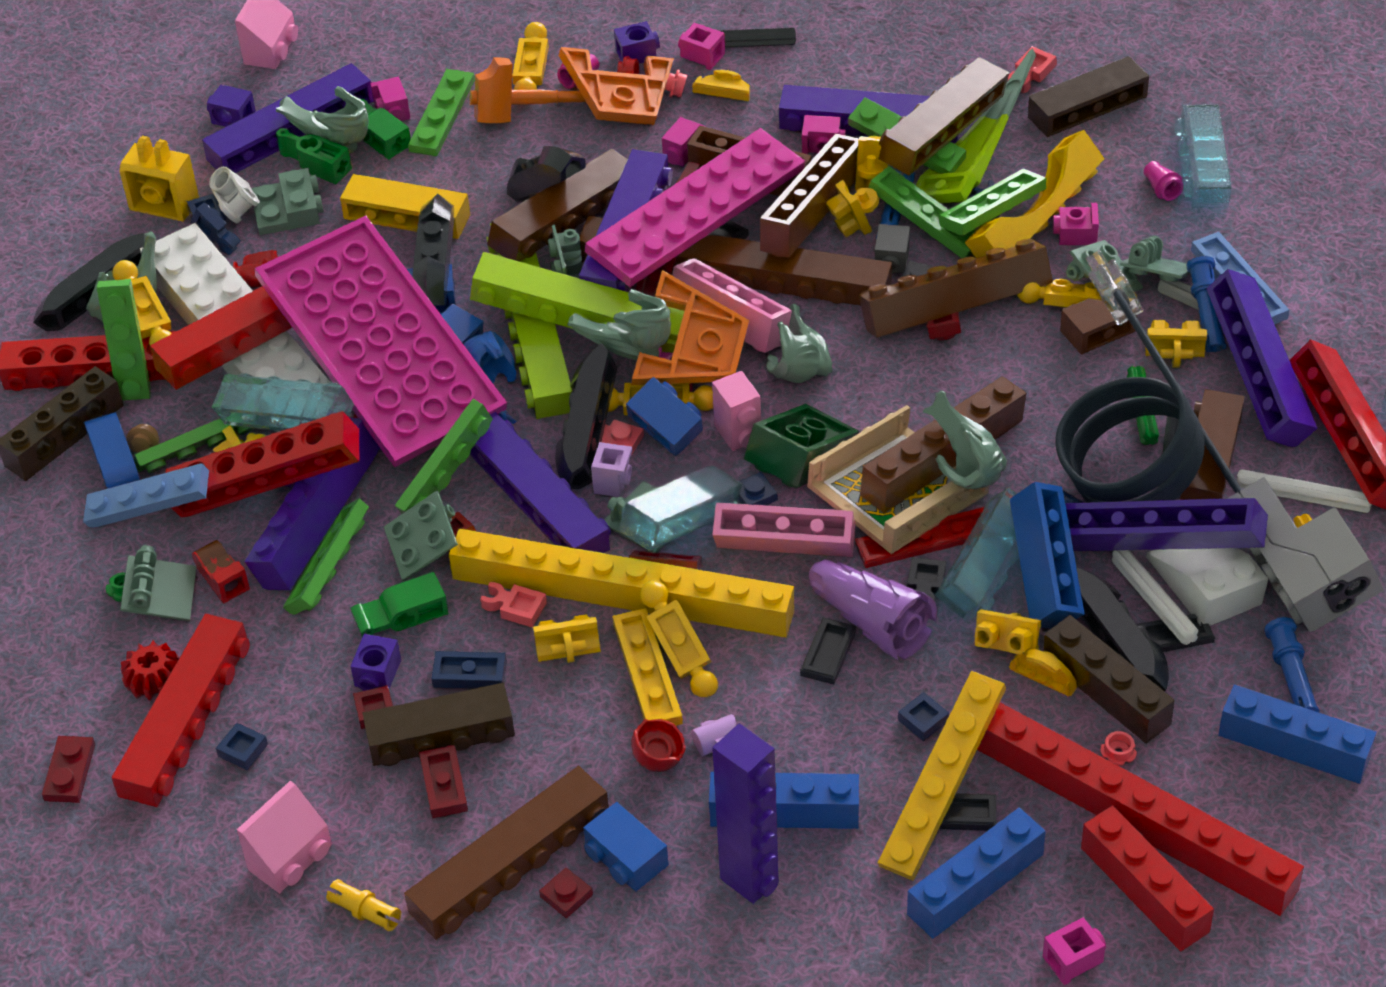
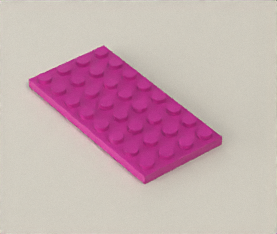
[255,216,507,467]

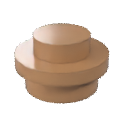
[126,424,159,453]

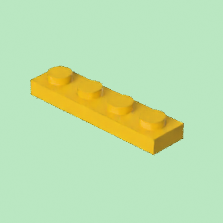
[612,608,683,726]

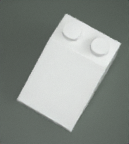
[1146,548,1268,626]

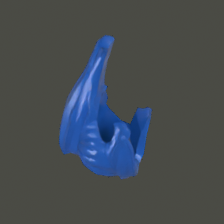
[464,331,517,424]

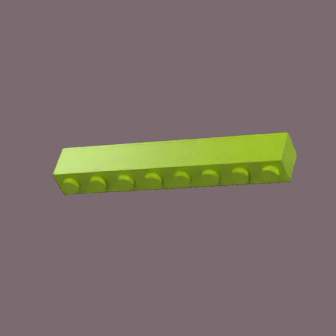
[486,223,572,419]
[470,252,684,353]

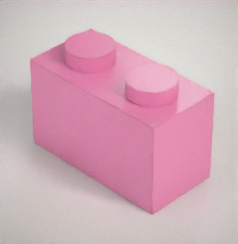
[712,371,761,451]

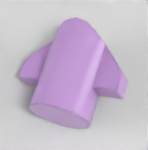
[691,714,736,757]

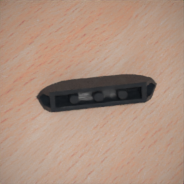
[507,146,586,201]
[413,194,454,305]
[33,233,145,331]
[555,343,617,489]
[1076,567,1169,692]

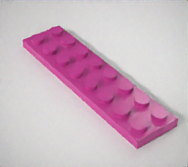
[585,128,805,287]

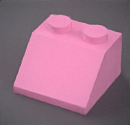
[235,0,298,69]
[237,781,332,894]

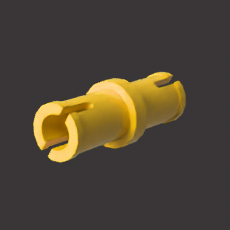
[326,879,401,932]

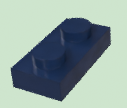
[431,651,507,689]

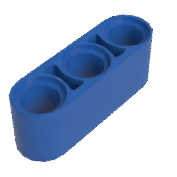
[84,412,140,489]

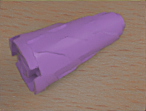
[809,560,937,660]

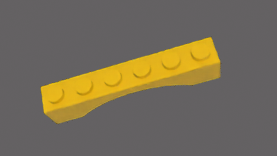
[965,130,1105,258]

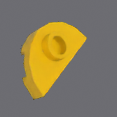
[692,70,750,101]
[1009,649,1077,697]

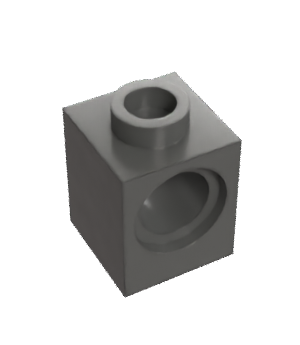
[875,224,910,273]

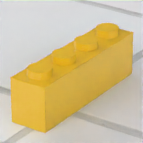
[340,174,471,239]

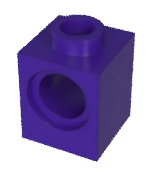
[614,21,660,64]
[207,84,256,127]
[350,634,401,691]

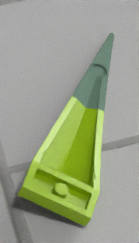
[916,48,1036,204]

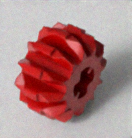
[120,640,179,701]

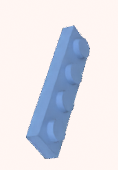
[1191,232,1290,324]
[83,463,209,527]

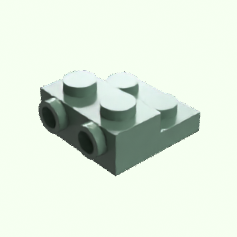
[251,168,324,235]

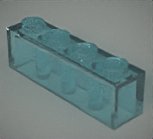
[1175,105,1232,209]
[212,373,354,431]
[619,465,743,551]
[935,487,1019,621]

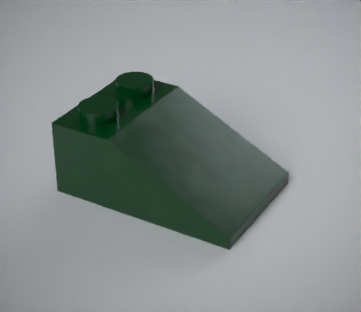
[743,404,859,488]

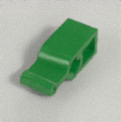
[361,99,411,160]
[276,128,352,185]
[350,572,449,637]

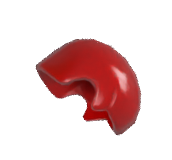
[233,250,278,287]
[631,719,686,772]

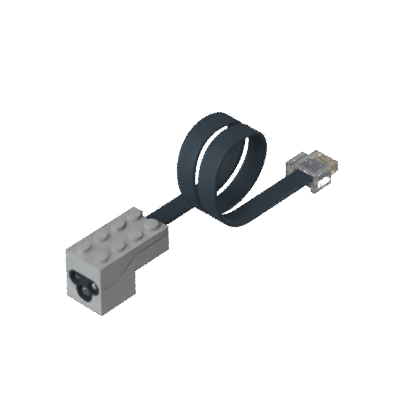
[1055,250,1384,632]

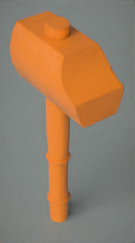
[470,57,586,123]

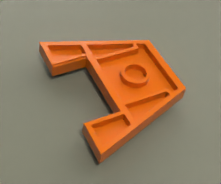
[558,47,674,125]
[631,270,749,385]

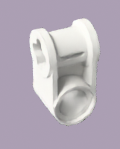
[209,167,260,224]

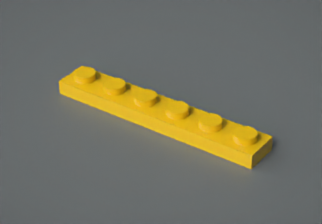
[877,671,1006,881]

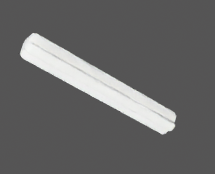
[1236,469,1372,513]
[1111,550,1198,645]

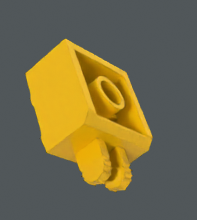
[119,135,199,222]

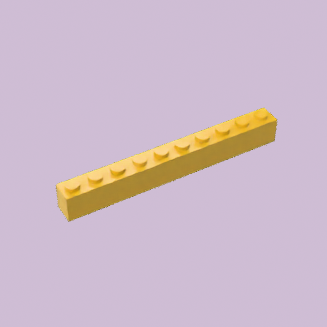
[449,529,794,638]

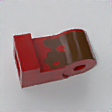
[192,540,250,604]

